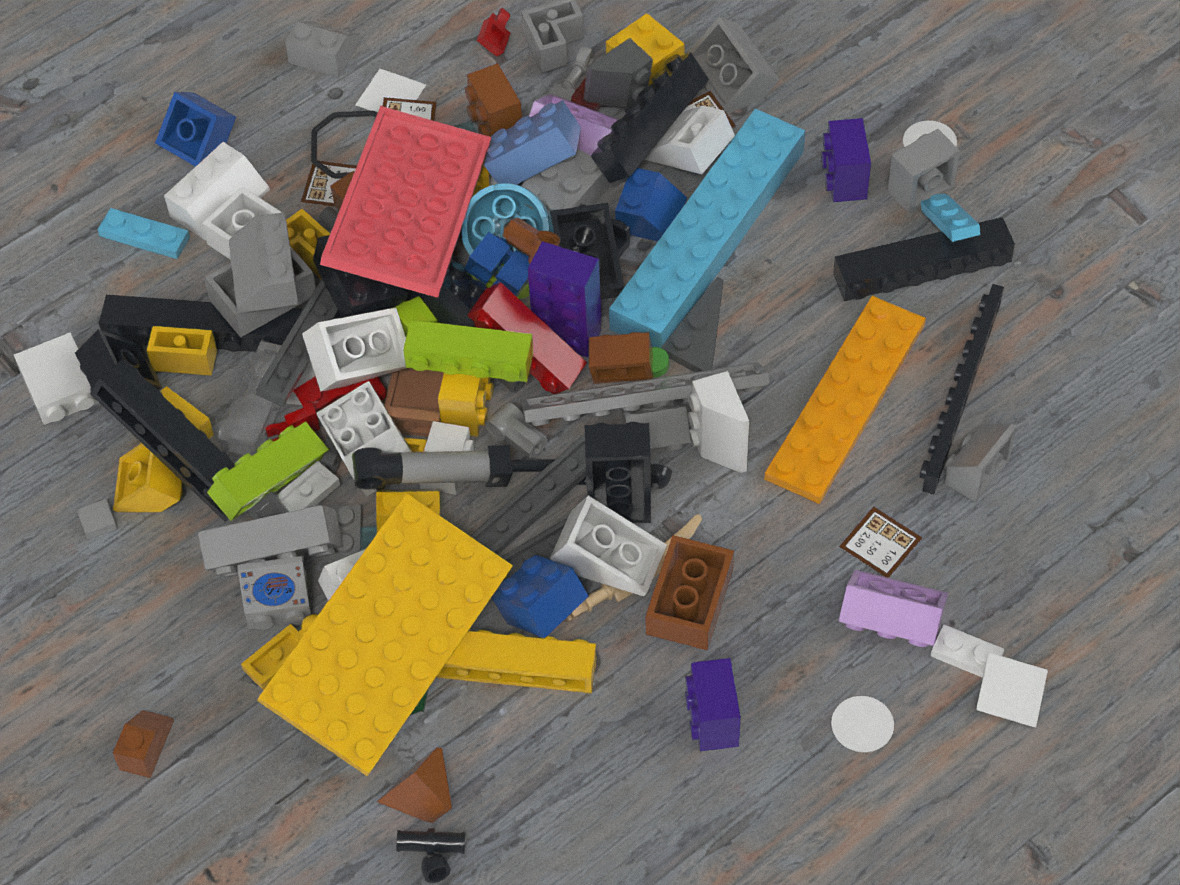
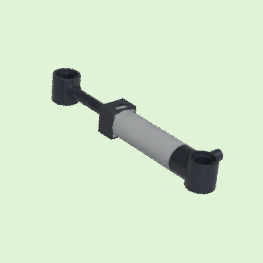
[352,445,587,491]

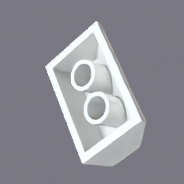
[164,142,270,240]
[688,371,749,473]

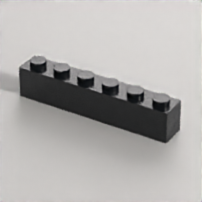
[591,52,709,183]
[833,217,1015,301]
[90,358,235,522]

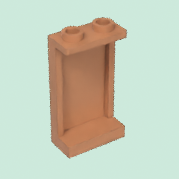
[384,368,444,437]

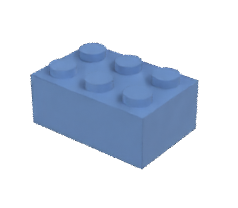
[484,100,581,185]

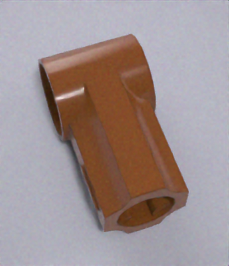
[503,218,560,264]

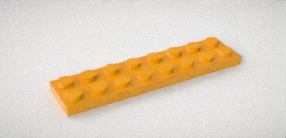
[764,296,926,504]

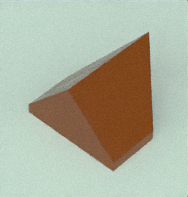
[377,747,452,823]

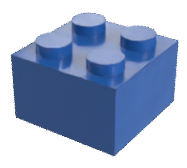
[491,555,589,639]

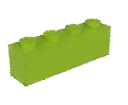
[403,320,533,382]
[207,422,329,521]

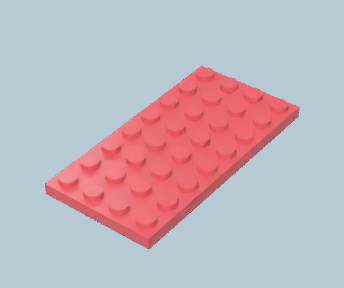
[320,106,491,298]

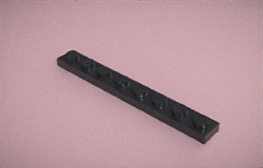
[919,284,1004,495]

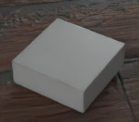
[77,499,117,540]

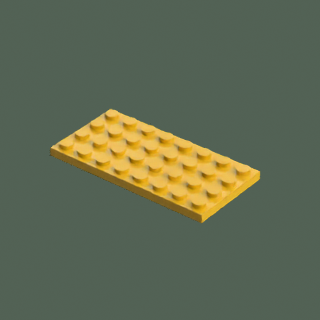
[257,493,513,777]

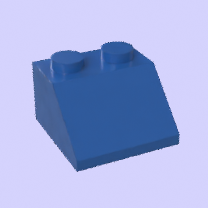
[155,92,236,167]
[615,168,687,241]

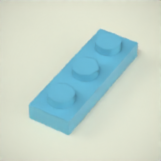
[921,194,980,242]
[98,208,190,259]

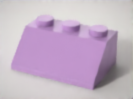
[529,94,619,155]
[839,570,948,647]

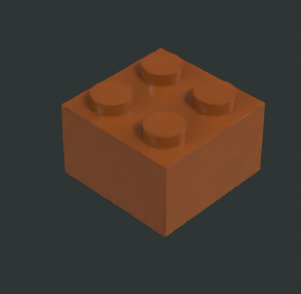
[465,63,522,137]

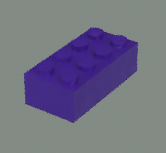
[528,241,602,358]

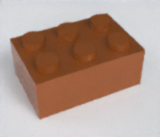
[645,535,734,651]

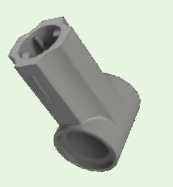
[485,402,547,459]

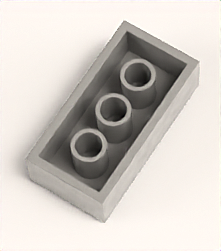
[198,505,343,577]

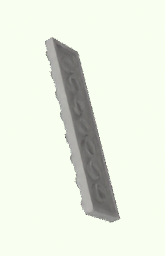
[520,362,769,426]

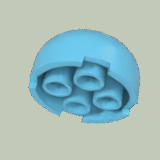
[461,183,549,272]

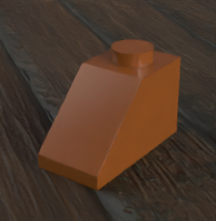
[113,710,174,778]

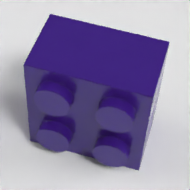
[821,118,871,202]
[685,658,741,752]

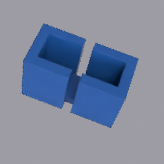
[464,232,530,297]

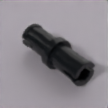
[396,828,465,856]

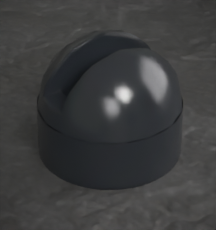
[651,464,672,489]
[421,853,451,883]

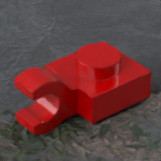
[476,8,511,57]
[265,404,320,442]

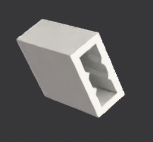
[14,333,99,425]

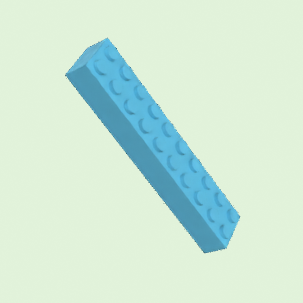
[609,109,805,348]

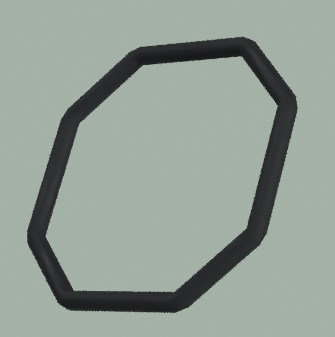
[311,110,378,179]

